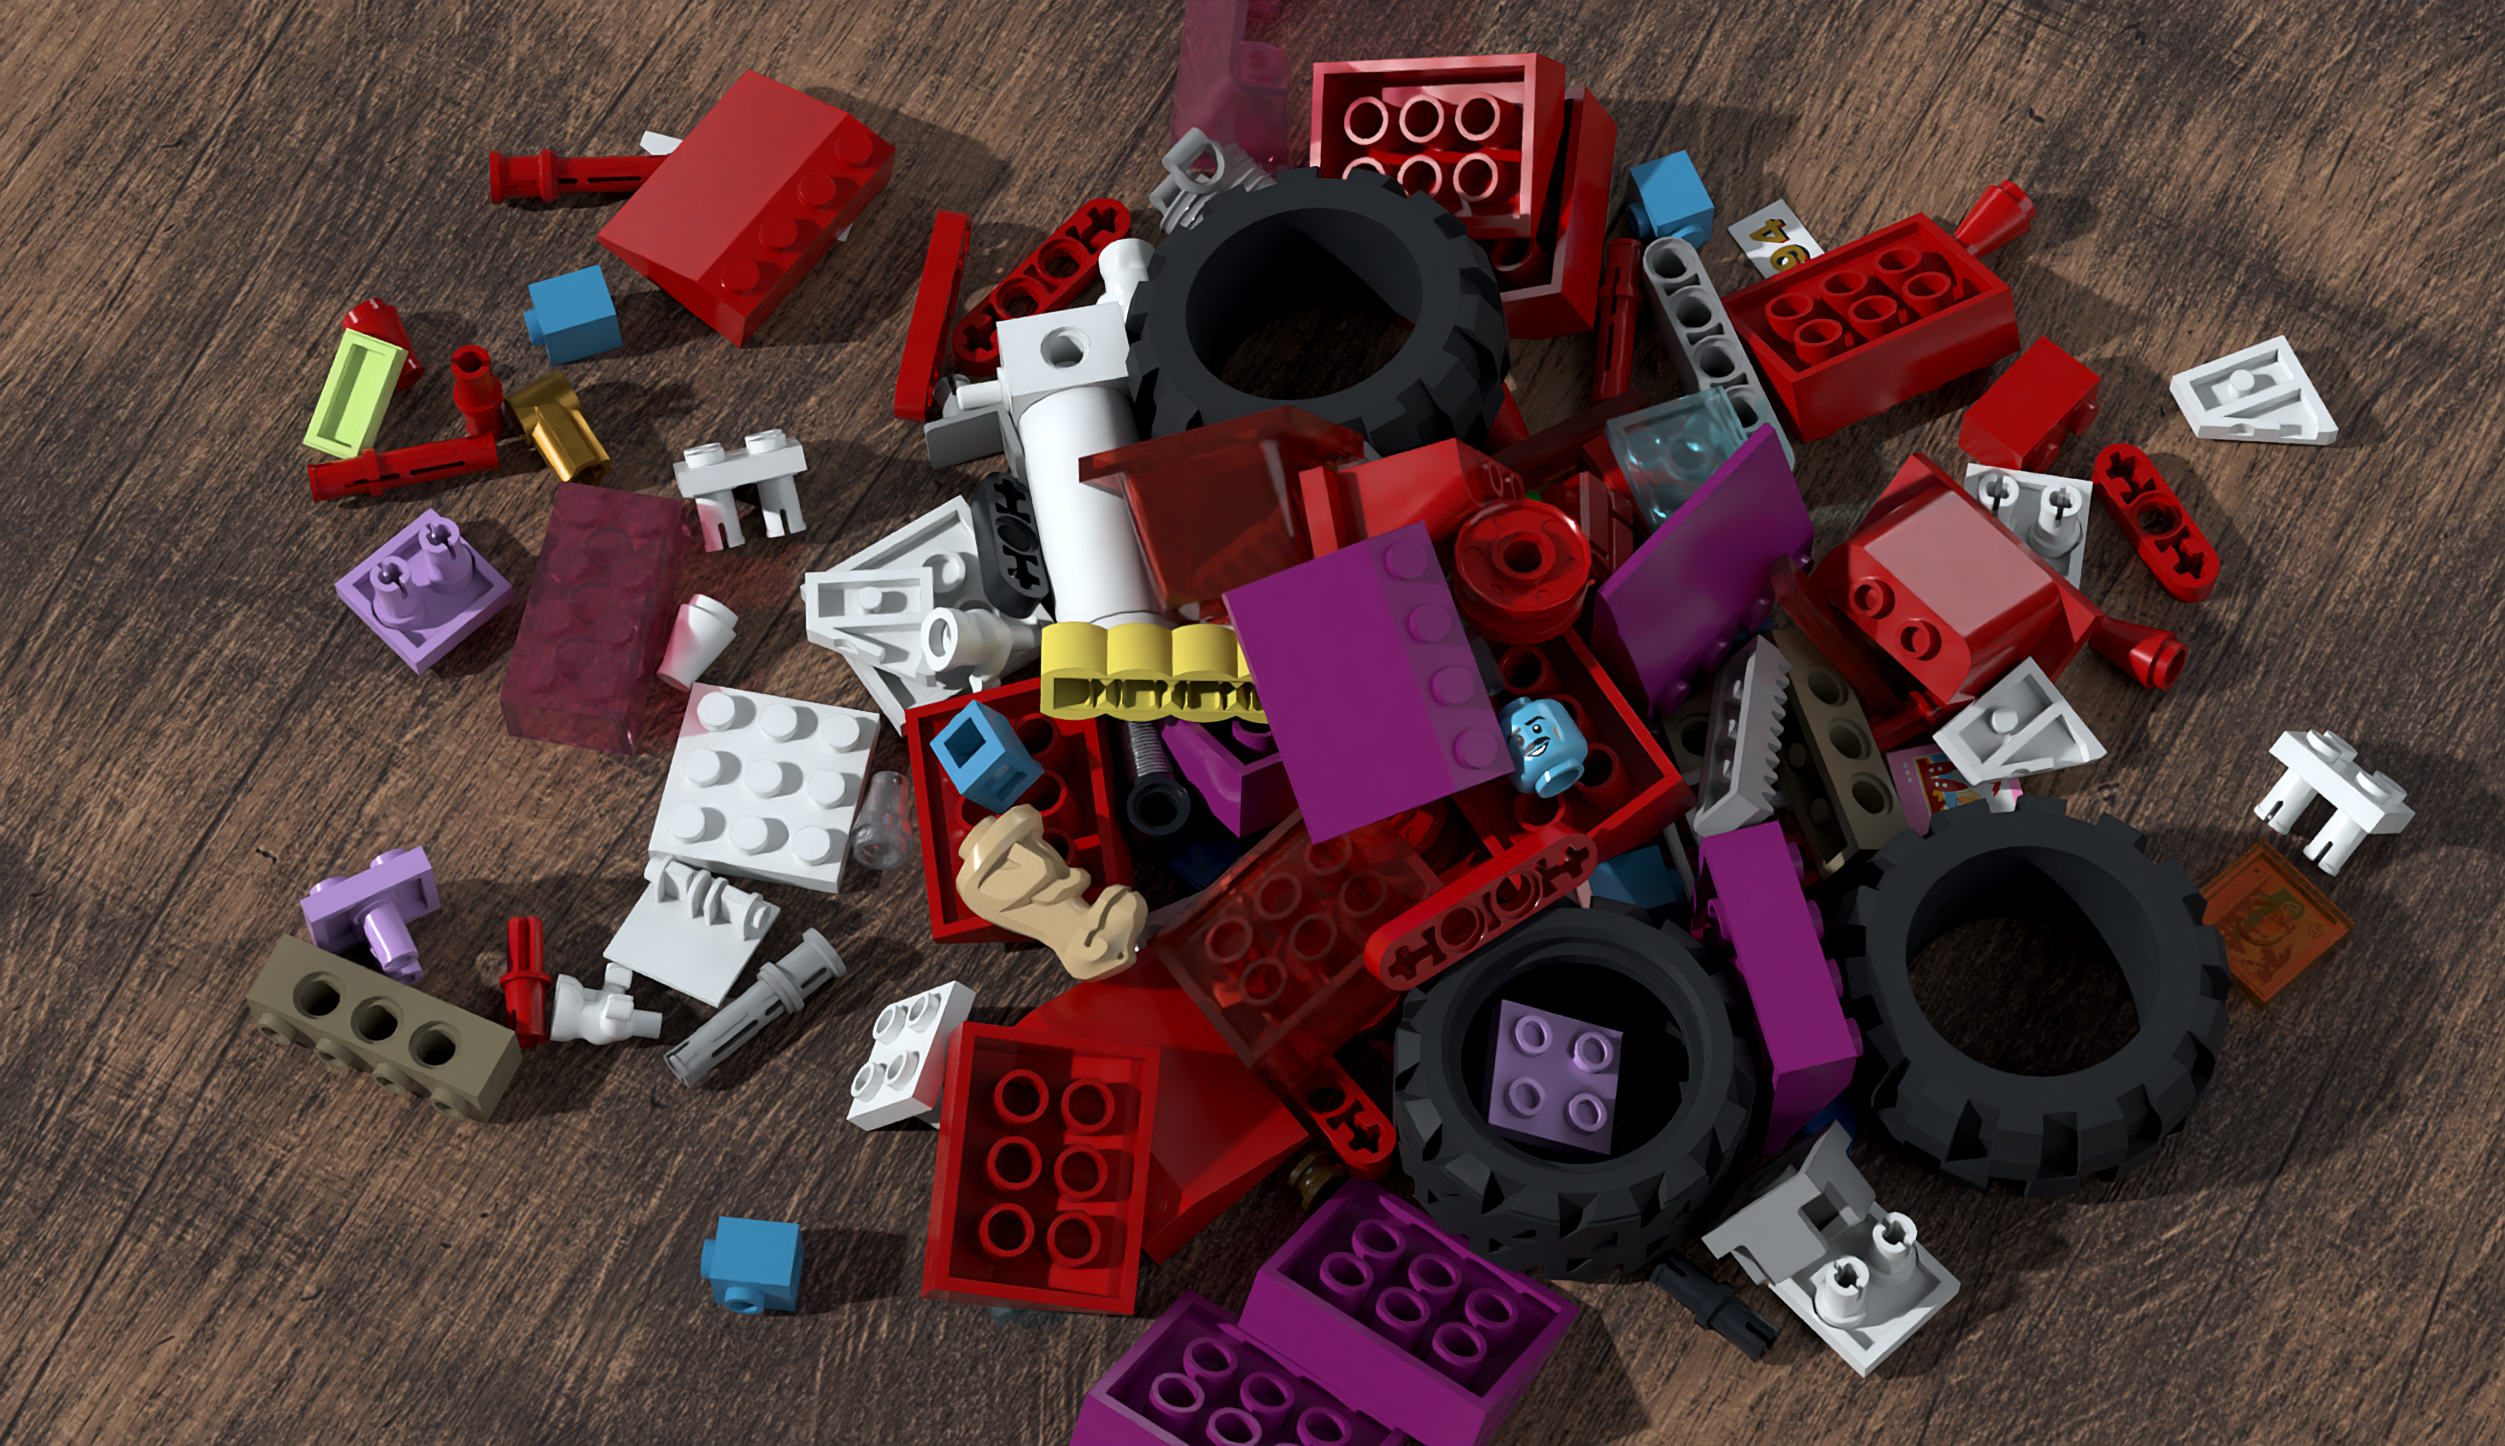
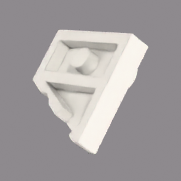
[2169,335,2339,445]
[805,567,937,687]
[1932,656,2107,787]

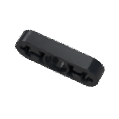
[970,472,1049,619]

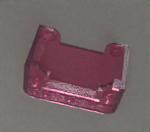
[1170,0,1309,176]

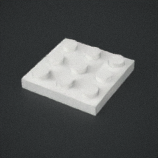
[800,495,1055,737]
[648,682,881,894]

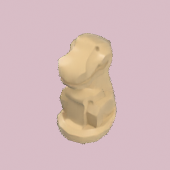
[956,804,1148,983]

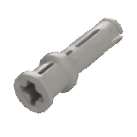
[663,927,847,1088]

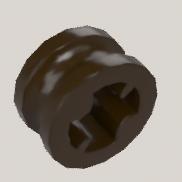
[1283,1147,1348,1215]

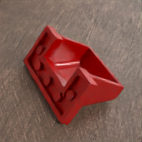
[1299,438,1526,596]
[1808,452,2106,705]

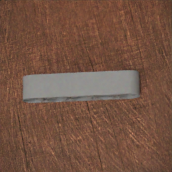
[1640,236,1795,474]

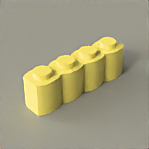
[1040,621,1269,724]

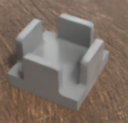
[1701,1119,1876,1285]

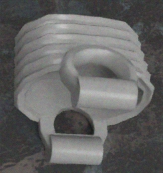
[1149,127,1278,235]

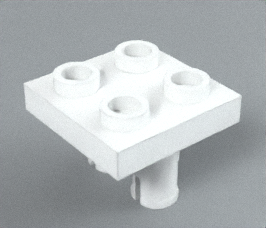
[673,429,807,552]
[1964,463,2093,590]
[2254,729,2416,876]
[846,981,976,1131]
[1768,1201,1961,1378]

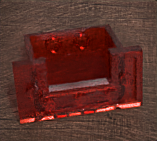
[1078,404,1365,626]

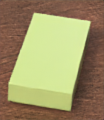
[303,328,409,459]

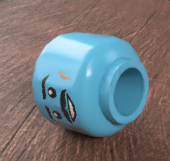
[1496,697,1588,798]

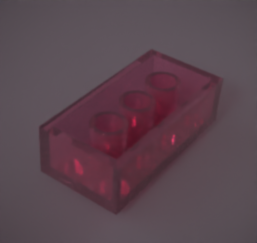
[499,481,691,756]

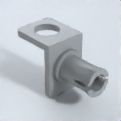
[924,374,1029,490]

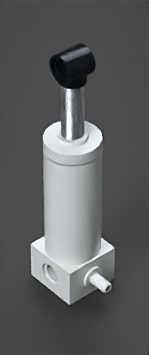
[956,301,1192,863]

